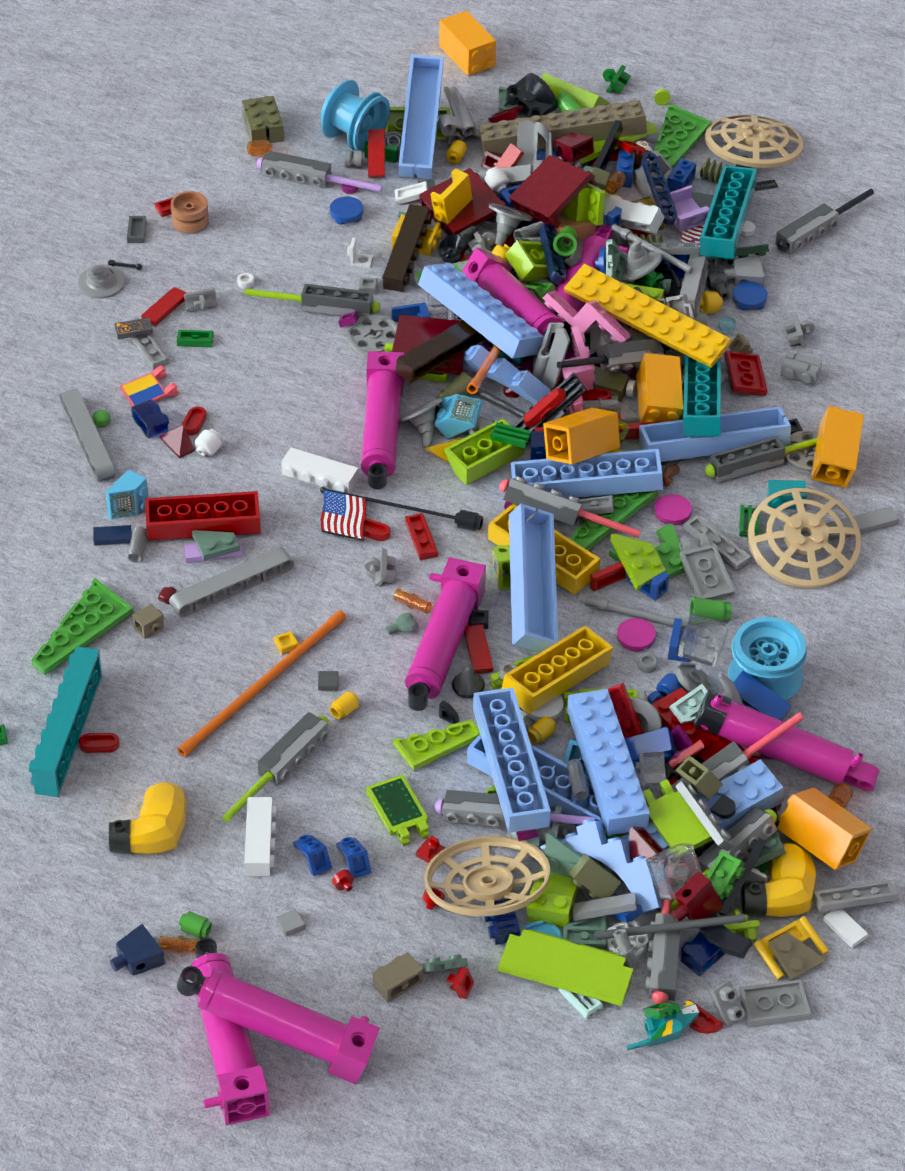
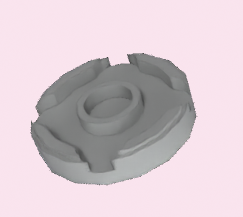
[676,662,711,692]

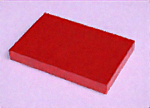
[724,351,768,396]

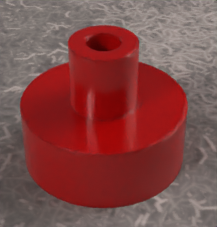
[332,869,354,892]
[422,888,445,910]

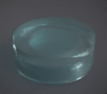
[718,316,736,333]

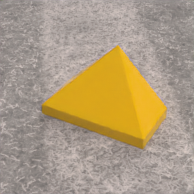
[425,438,463,462]

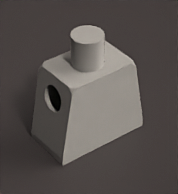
[723,255,765,287]

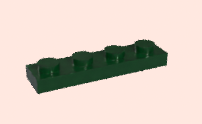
[700,244,769,262]

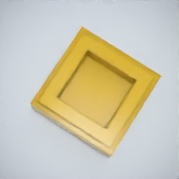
[273,631,299,655]

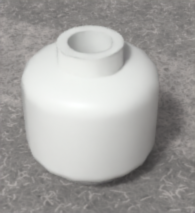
[485,167,510,193]
[195,429,222,456]

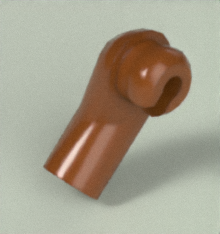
[662,465,680,487]

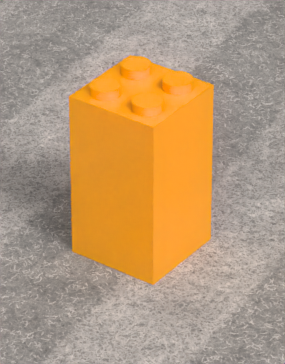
[439,11,496,76]
[636,353,684,423]
[810,406,864,488]
[543,408,620,464]
[777,787,873,870]

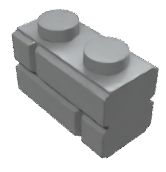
[781,351,822,385]

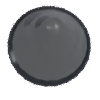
[452,666,485,698]

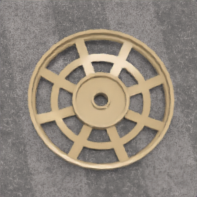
[705,114,804,168]
[747,488,861,589]
[424,836,551,916]

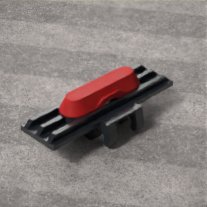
[513,372,587,441]

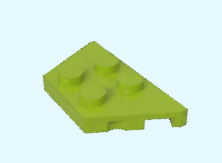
[610,534,666,591]

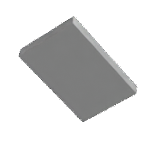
[738,979,812,1028]

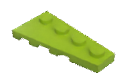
[393,720,480,771]

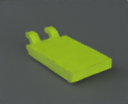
[643,779,713,859]

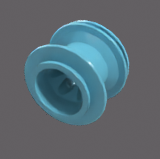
[321,79,390,152]
[728,617,807,701]

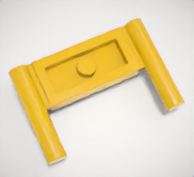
[753,916,829,980]

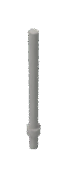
[611,224,693,274]
[584,596,698,632]

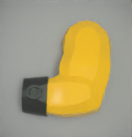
[109,781,188,854]
[741,842,816,917]

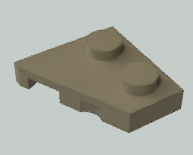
[768,932,825,981]

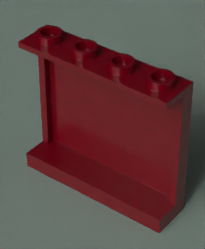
[509,155,598,228]
[419,168,507,236]
[392,315,465,375]

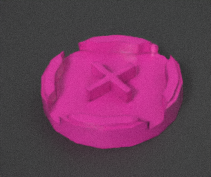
[655,494,692,525]
[617,618,656,652]

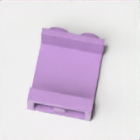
[661,185,709,232]

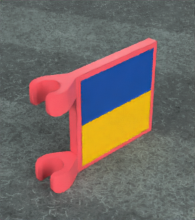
[120,365,179,410]

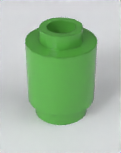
[179,911,212,938]

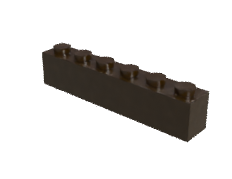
[382,204,432,292]
[395,320,485,383]

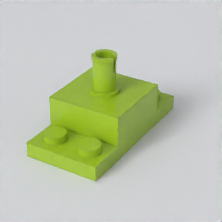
[560,183,606,226]

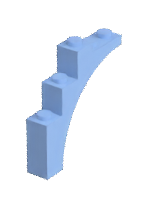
[463,345,551,406]
[540,819,663,914]

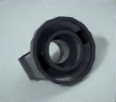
[506,73,558,118]

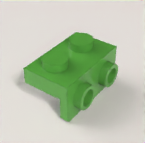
[523,281,556,302]
[706,850,745,900]

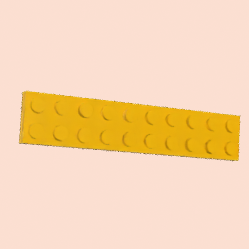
[564,264,731,368]

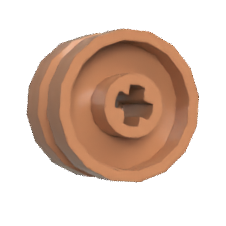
[171,191,209,233]

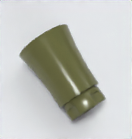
[436,372,472,405]

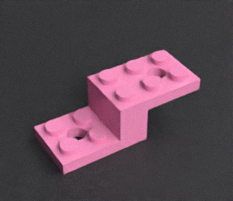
[543,290,633,343]
[560,326,596,414]

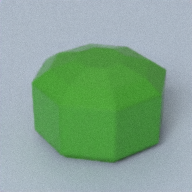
[92,410,111,427]

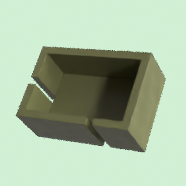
[242,96,284,146]

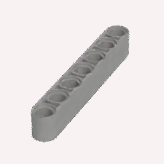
[680,256,709,315]
[60,389,115,481]
[169,548,294,617]

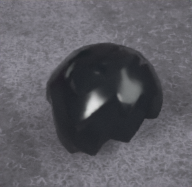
[438,234,466,264]

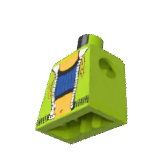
[492,545,511,590]

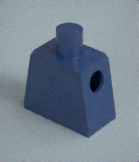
[110,924,165,976]

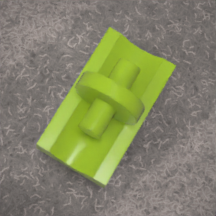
[724,909,760,943]

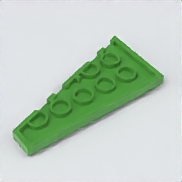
[654,103,712,177]
[570,490,658,551]
[31,578,134,675]

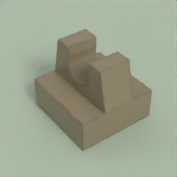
[729,334,753,354]

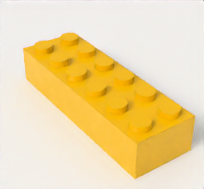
[488,504,600,595]
[501,626,613,714]

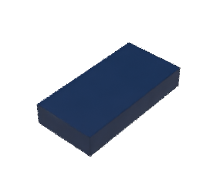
[93,525,132,545]

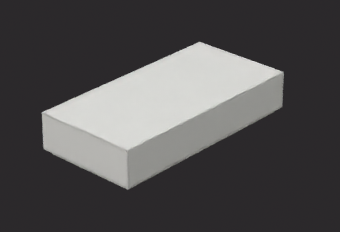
[394,181,428,205]
[823,909,868,948]

